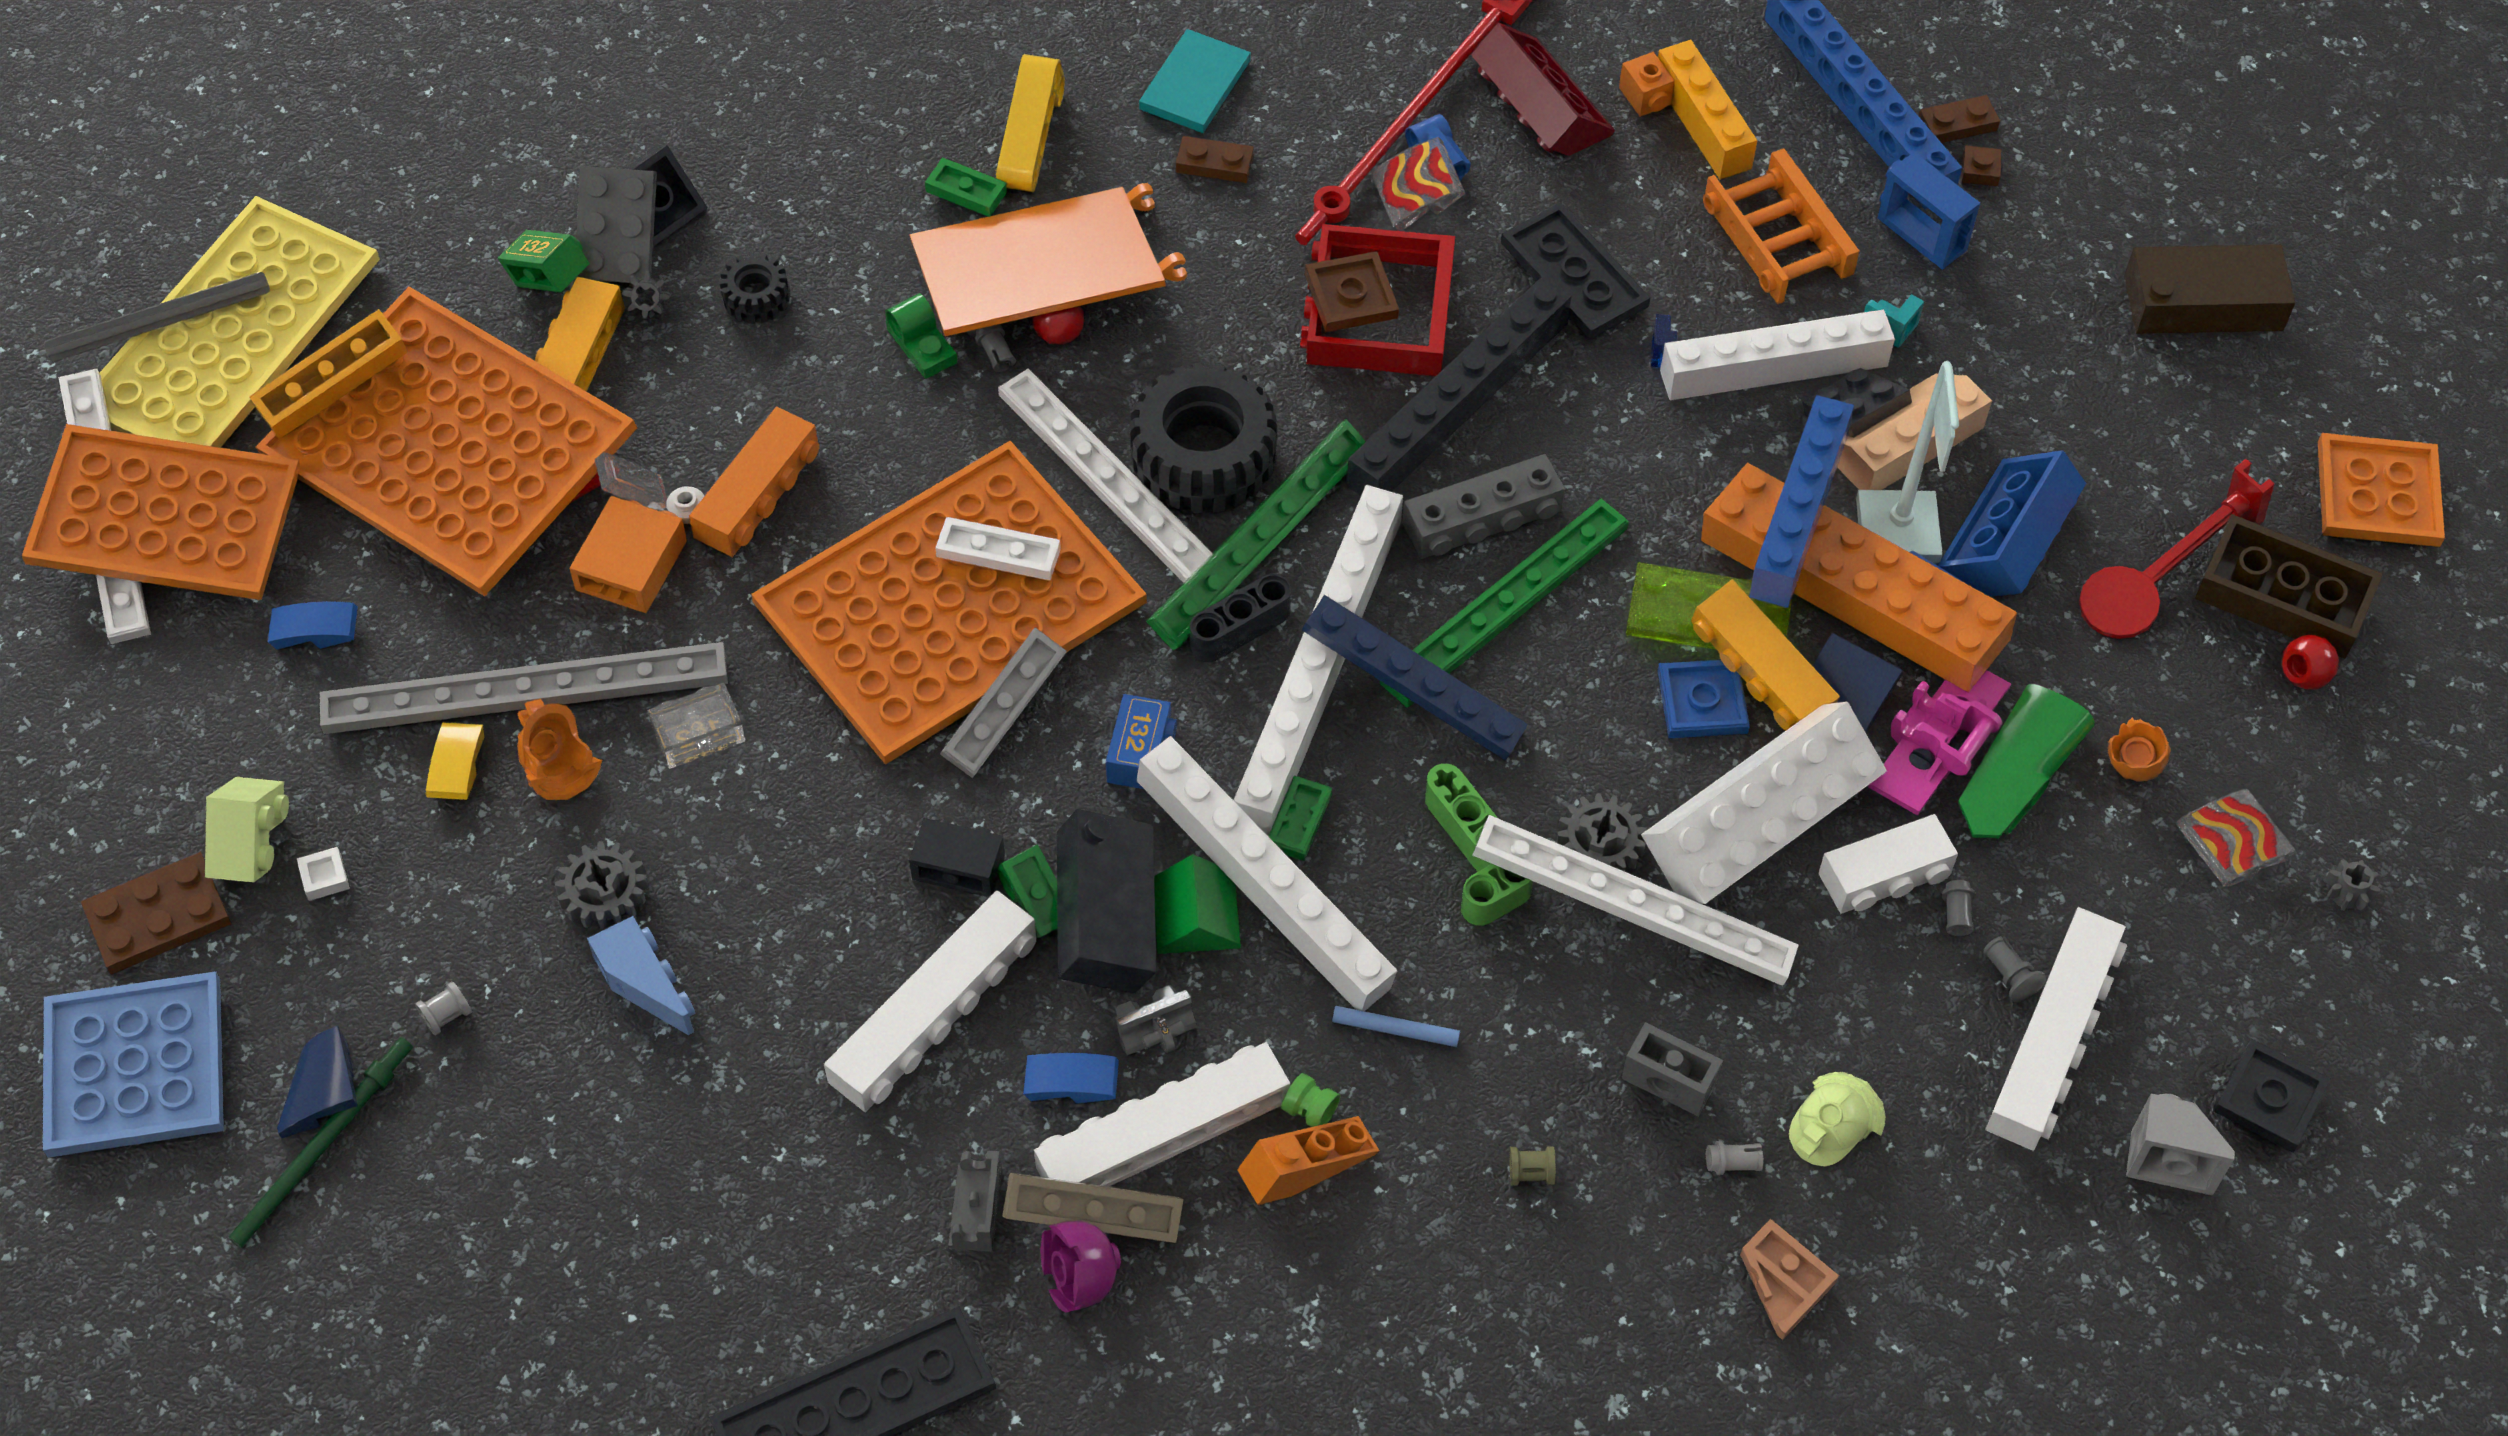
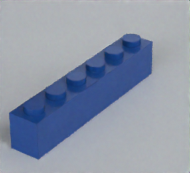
[1749,395,1854,608]

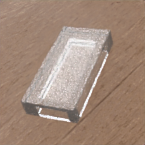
[595,452,667,511]

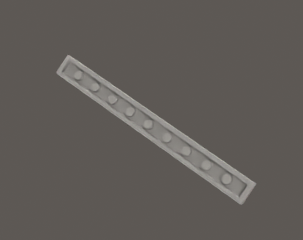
[320,642,728,734]

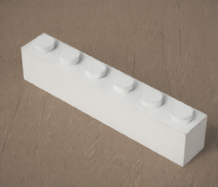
[1660,310,1895,400]
[824,890,1036,1113]
[1985,907,2127,1151]
[1034,1042,1290,1187]

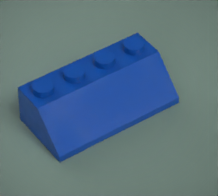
[1938,450,2086,596]

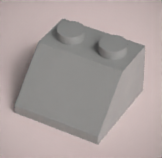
[2126,1094,2235,1195]

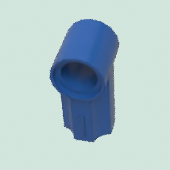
[1405,114,1471,185]

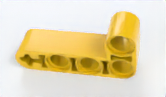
[996,54,1065,192]

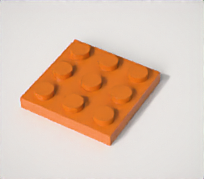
[2318,433,2445,547]

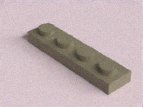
[1003,1172,1183,1243]

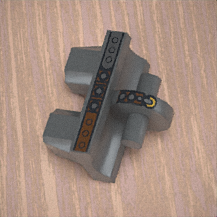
[1116,985,1197,1055]

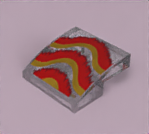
[1370,137,1465,231]
[2176,788,2296,887]

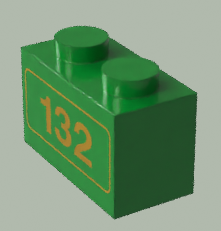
[497,229,590,293]

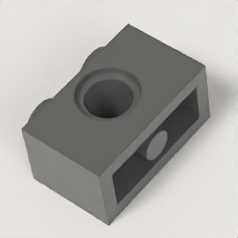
[1621,1022,1723,1117]

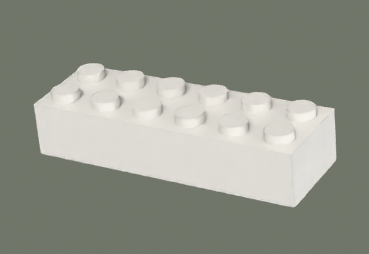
[1641,702,1887,904]

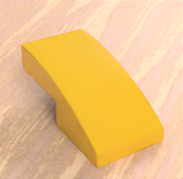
[426,723,484,800]

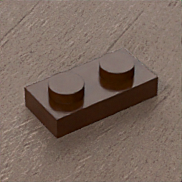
[1918,95,2000,143]
[1176,136,1254,183]

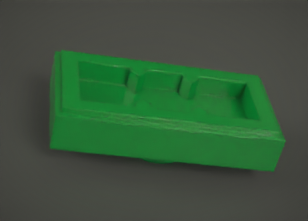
[1268,775,1332,861]

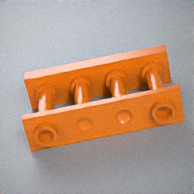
[1703,148,1860,304]

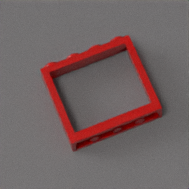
[1300,224,1455,376]

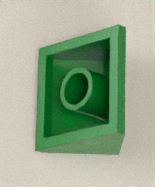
[1154,854,1241,954]

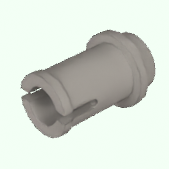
[1706,1141,1763,1175]

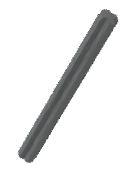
[44,272,270,362]

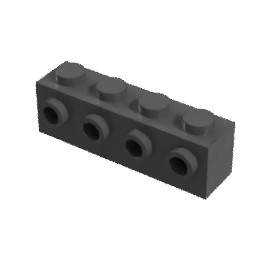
[1402,454,1565,559]

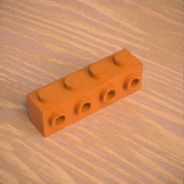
[689,406,819,557]

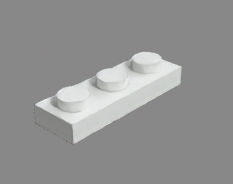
[935,517,1061,581]

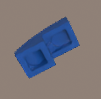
[268,601,358,650]
[1023,1053,1119,1104]

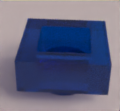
[1651,314,1677,368]

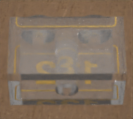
[648,683,745,769]

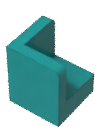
[1864,294,1924,348]

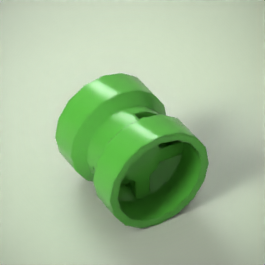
[1281,1073,1341,1127]

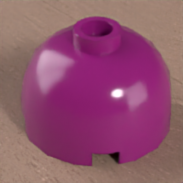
[1040,1220,1121,1313]

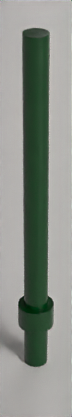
[228,1037,413,1248]

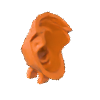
[517,699,602,800]

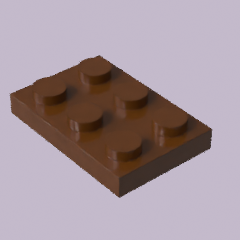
[81,851,231,975]

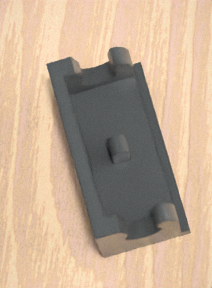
[948,1151,1002,1252]

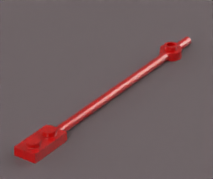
[1295,0,1533,245]

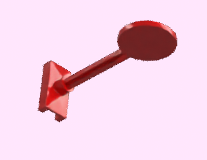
[2079,459,2275,639]

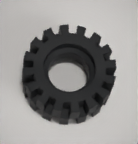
[719,252,790,324]

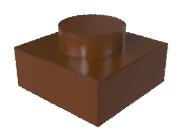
[1961,145,2002,186]

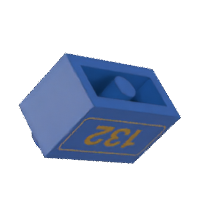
[1106,694,1177,789]

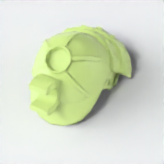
[1789,1072,1886,1166]

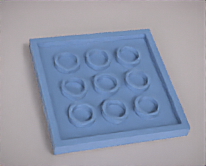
[43,972,224,1158]

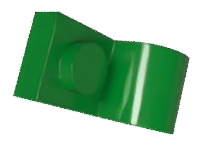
[885,293,957,379]
[997,844,1058,938]

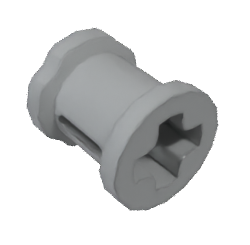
[415,982,472,1036]

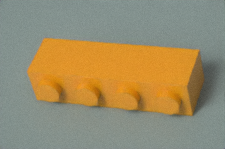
[1658,40,1757,180]
[535,277,625,392]
[249,309,408,440]
[1691,579,1840,731]

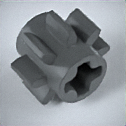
[622,270,671,319]
[2324,859,2380,912]

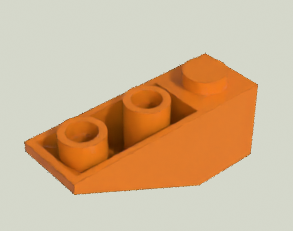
[1237,1116,1380,1205]

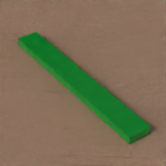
[1146,419,1366,651]
[1379,498,1629,708]

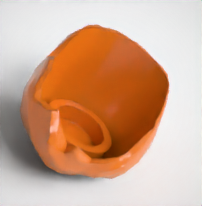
[2108,718,2171,782]

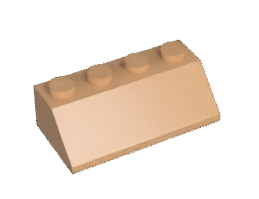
[1837,374,1992,490]

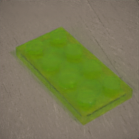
[1626,562,1792,650]

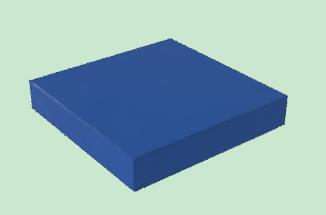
[1658,660,1750,738]

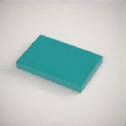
[1139,29,1251,133]

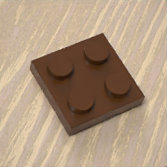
[1304,251,1399,332]

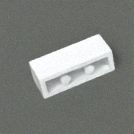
[1818,814,1958,914]

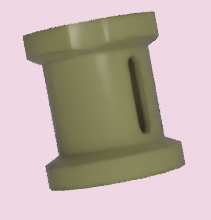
[1509,1146,1556,1186]

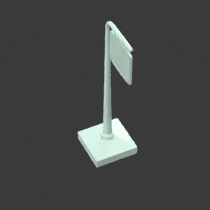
[1856,361,1959,564]

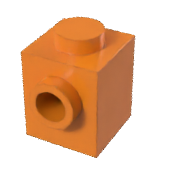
[1619,52,1675,117]

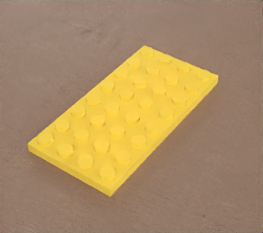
[100,196,380,448]

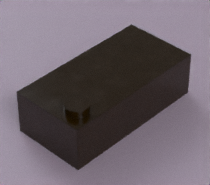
[2124,244,2295,334]
[2195,514,2383,659]

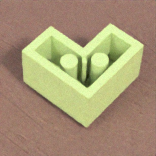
[205,777,289,882]

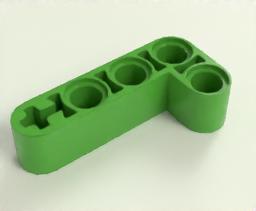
[1425,764,1533,926]

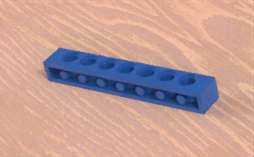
[1764,0,1962,210]

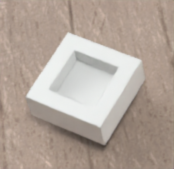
[297,847,350,901]

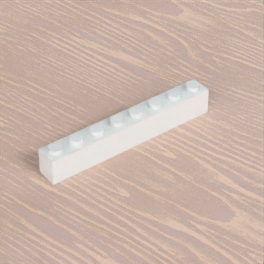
[1137,736,1397,1011]

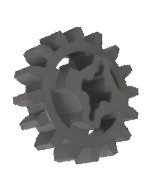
[1557,793,1647,872]
[555,841,648,930]

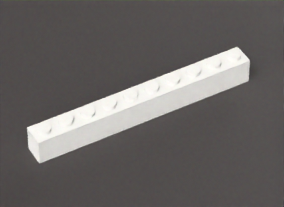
[1233,485,1403,836]

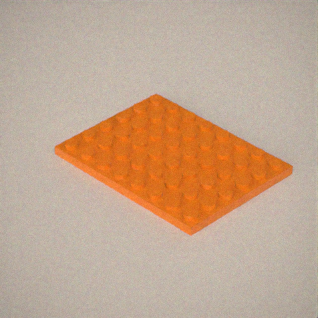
[256,287,637,597]
[751,441,1147,765]

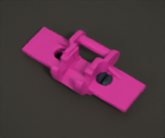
[1868,670,2011,816]

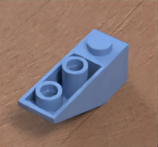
[587,916,695,1035]

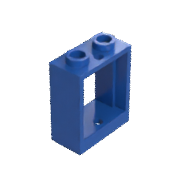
[1877,152,1980,270]

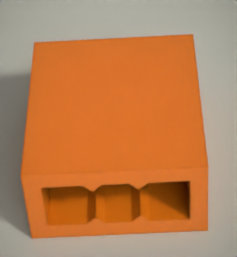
[569,496,687,613]

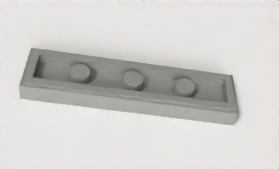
[940,628,1067,778]

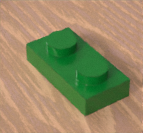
[925,157,1007,217]

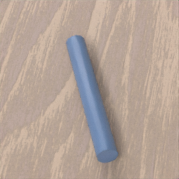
[1332,1006,1460,1047]

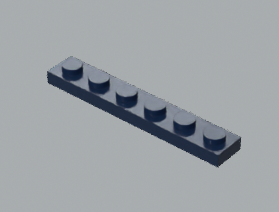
[1302,594,1528,760]

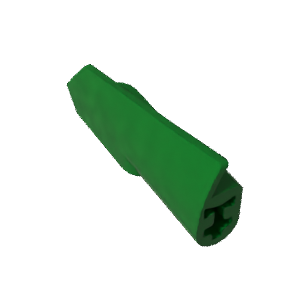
[1958,684,2095,838]

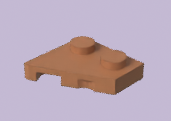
[1740,1219,1839,1340]

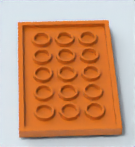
[22,424,301,600]

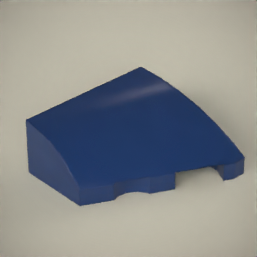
[1813,633,1903,733]
[277,1026,358,1138]

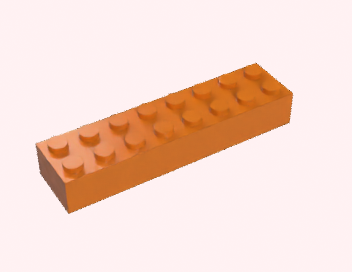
[1701,462,2017,693]

